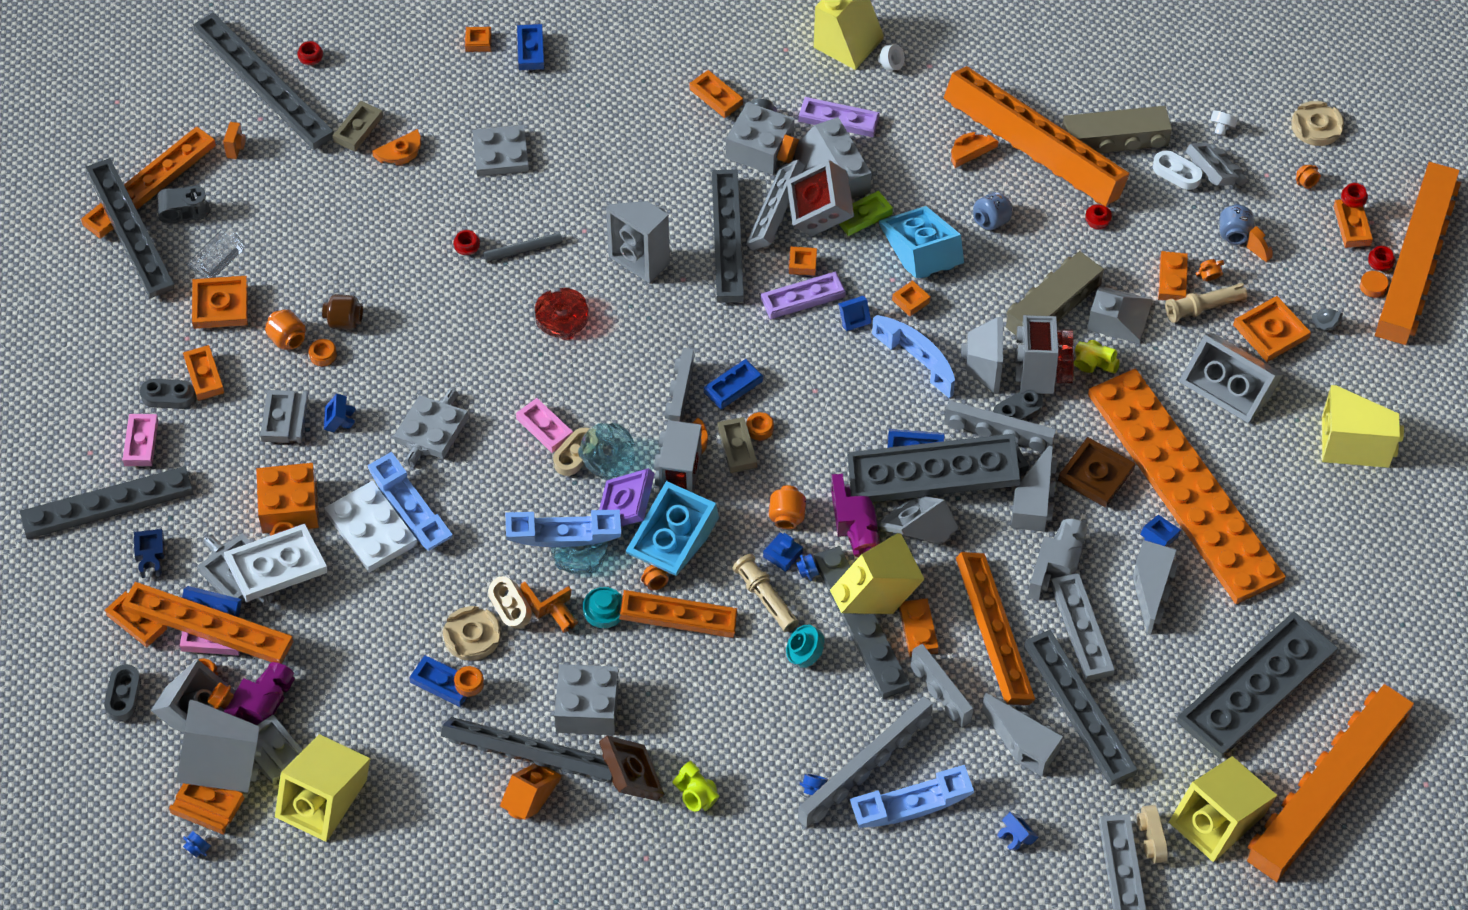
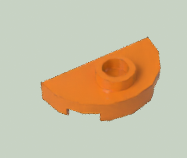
[372,129,421,165]
[951,132,999,168]

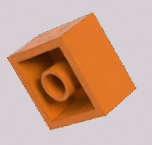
[256,463,319,533]

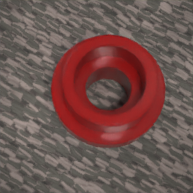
[297,41,323,65]
[1341,183,1368,208]
[1085,204,1112,230]
[453,230,480,255]
[1368,246,1395,271]

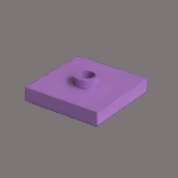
[599,468,655,527]

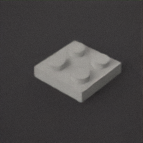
[472,125,529,176]

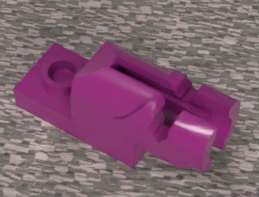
[831,473,880,558]
[224,662,295,725]

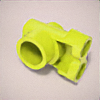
[1074,340,1120,374]
[672,760,720,812]

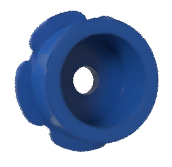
[796,554,820,581]
[800,774,828,795]
[183,830,211,858]

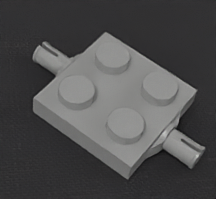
[393,389,469,467]
[197,533,273,605]

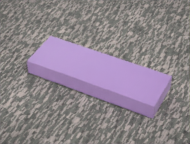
[798,97,880,137]
[761,272,846,320]

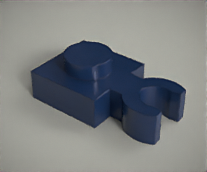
[134,529,165,578]

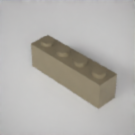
[1062,106,1172,153]
[1006,251,1104,335]

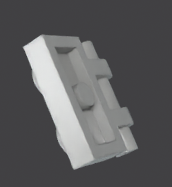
[1185,142,1247,186]

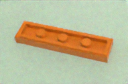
[619,590,737,638]

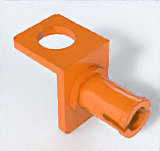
[520,581,578,633]

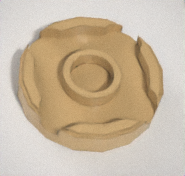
[1291,101,1344,146]
[443,606,501,661]

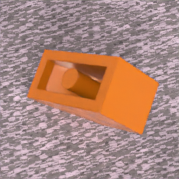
[500,763,562,820]

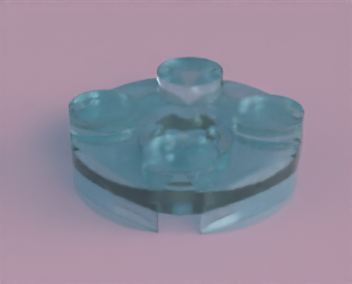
[578,423,635,480]
[551,541,608,574]

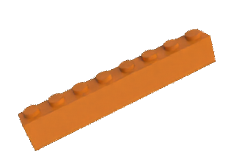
[943,66,1130,207]
[1374,162,1461,345]
[1247,684,1414,882]

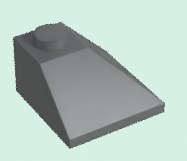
[1087,286,1153,344]
[961,317,1003,394]
[877,496,959,544]
[151,660,235,733]

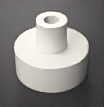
[878,44,905,71]
[1210,111,1238,136]

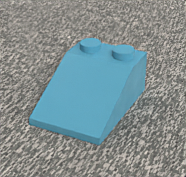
[879,206,964,278]
[626,481,719,576]

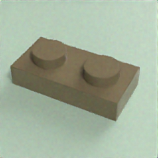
[332,101,383,152]
[717,417,757,473]

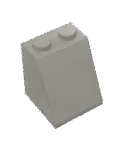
[176,700,263,793]

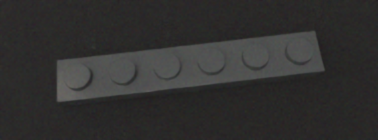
[85,158,174,299]
[712,169,744,303]
[20,466,194,539]
[814,546,910,699]
[1024,630,1138,787]
[441,717,613,782]

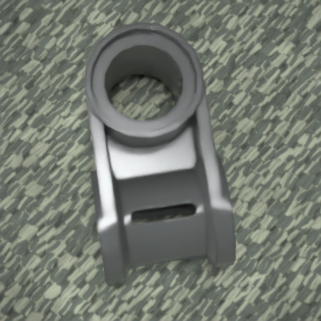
[158,185,210,224]

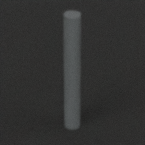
[483,232,563,262]

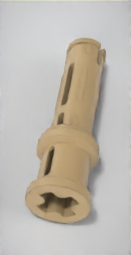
[1165,283,1247,323]
[732,554,799,632]

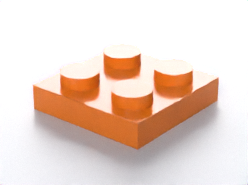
[192,276,248,329]
[1233,296,1311,362]

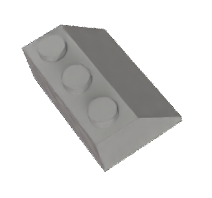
[793,117,871,199]
[606,201,670,284]
[1179,333,1283,423]

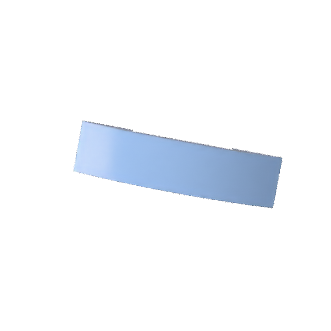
[872,315,955,399]
[368,452,453,551]
[505,510,621,547]
[850,765,974,828]

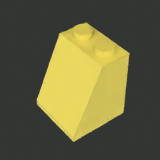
[814,0,884,70]
[1322,385,1404,468]
[830,533,924,614]
[275,734,370,842]
[1169,756,1277,862]

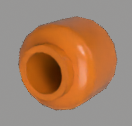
[265,309,306,350]
[769,485,806,529]

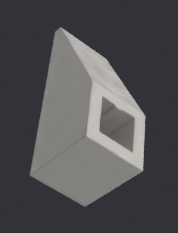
[1011,446,1057,532]
[1133,540,1179,634]
[982,693,1063,776]

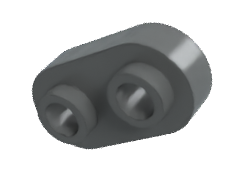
[140,379,196,409]
[993,390,1043,421]
[104,664,141,721]

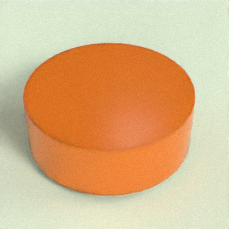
[1360,271,1388,298]
[309,339,337,367]
[746,412,774,441]
[454,666,484,697]

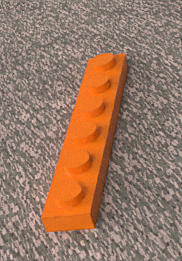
[81,126,216,239]
[956,552,1035,705]
[122,582,294,664]

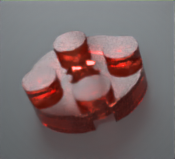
[535,288,589,340]
[1056,329,1074,384]

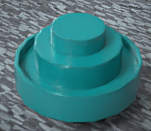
[583,587,622,628]
[786,625,825,668]

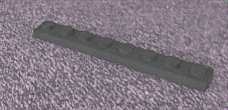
[193,12,334,150]

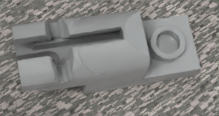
[1028,519,1088,600]

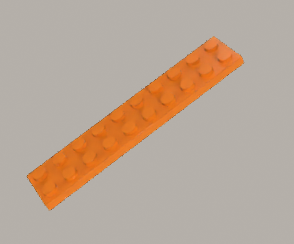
[1088,368,1286,604]

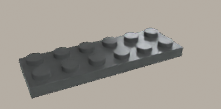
[847,433,1021,502]
[1176,611,1338,760]

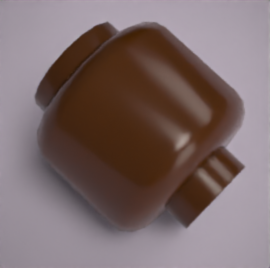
[322,294,363,331]

